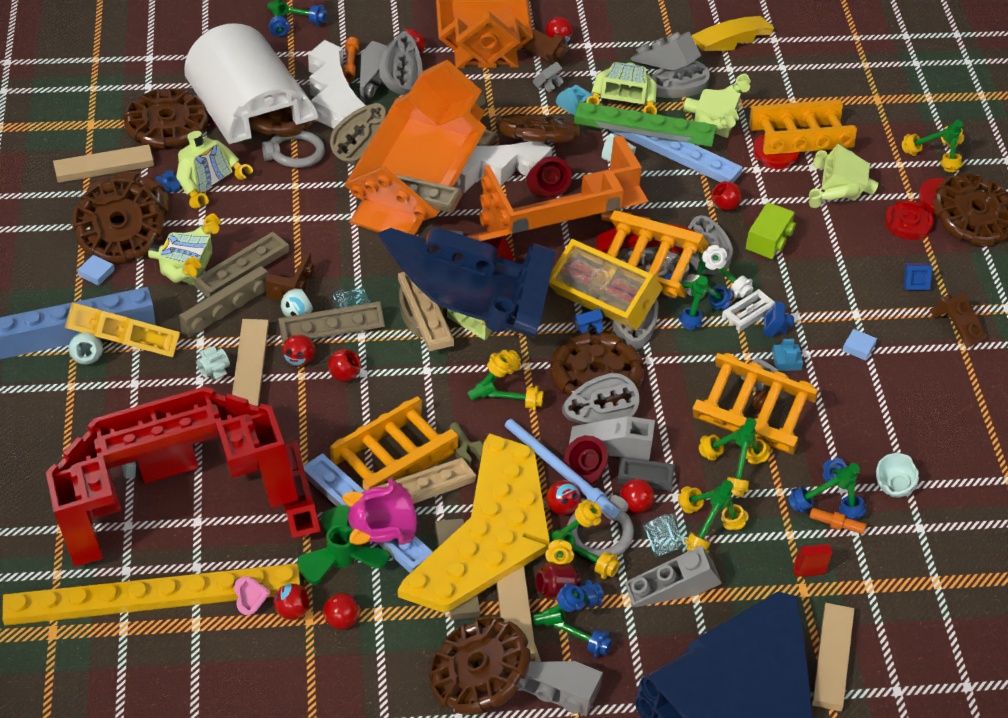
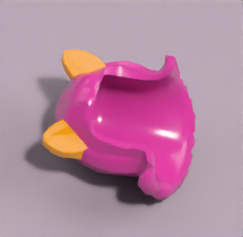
[342,478,417,545]

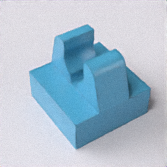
[772,339,803,371]

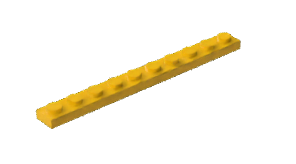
[3,563,300,626]

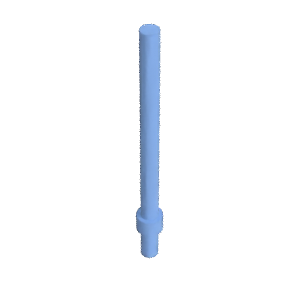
[505,419,619,518]

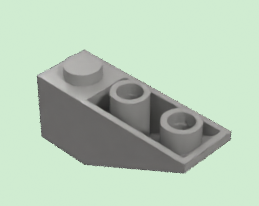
[631,32,701,71]
[360,41,387,104]
[569,416,655,461]
[625,545,722,607]
[506,661,603,717]

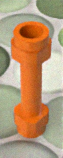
[342,37,360,82]

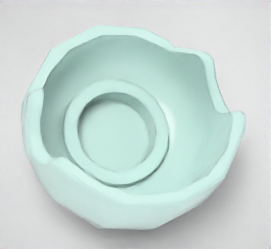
[876,452,919,498]

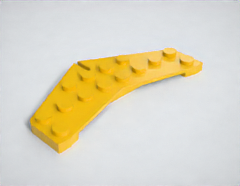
[398,433,549,612]

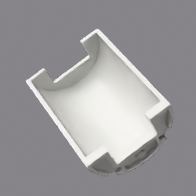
[184,23,318,144]

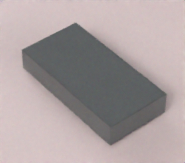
[617,457,675,491]

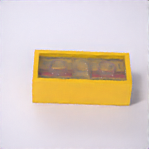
[549,239,663,331]

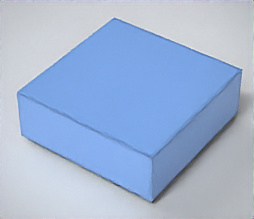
[77,255,114,286]
[842,329,877,361]

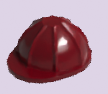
[526,156,572,197]
[564,435,609,485]

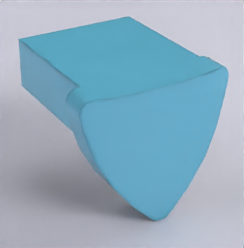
[556,85,593,115]

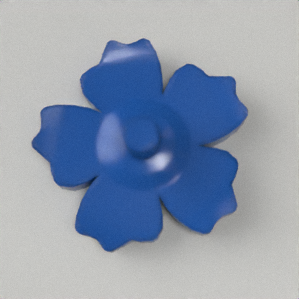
[155,170,182,193]

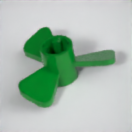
[297,505,390,585]

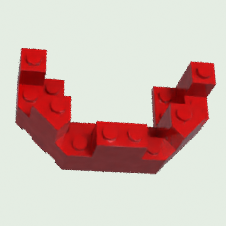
[46,387,298,567]

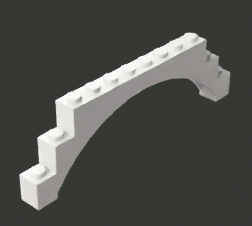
[308,40,553,193]

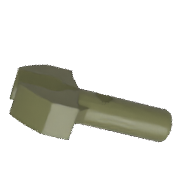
[449,422,483,466]

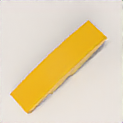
[692,16,774,51]
[65,302,180,357]

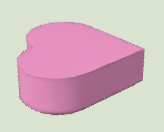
[234,576,270,615]

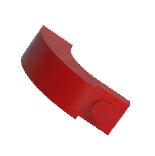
[283,440,320,538]

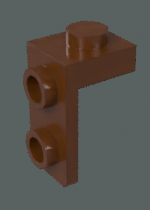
[522,29,570,65]
[265,252,314,301]
[929,292,987,348]

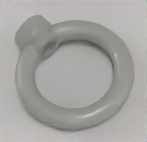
[262,130,325,168]
[567,495,634,559]

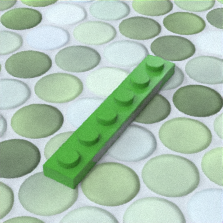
[574,102,716,147]

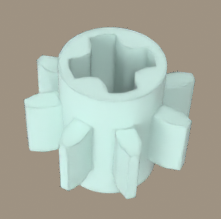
[196,346,230,380]

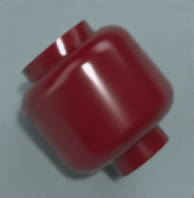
[535,562,581,600]

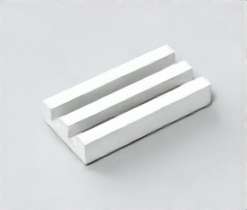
[722,289,775,332]

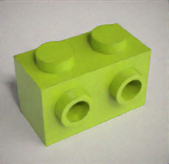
[745,202,796,259]

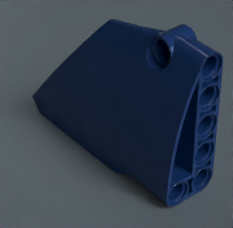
[378,228,556,338]
[635,592,812,718]

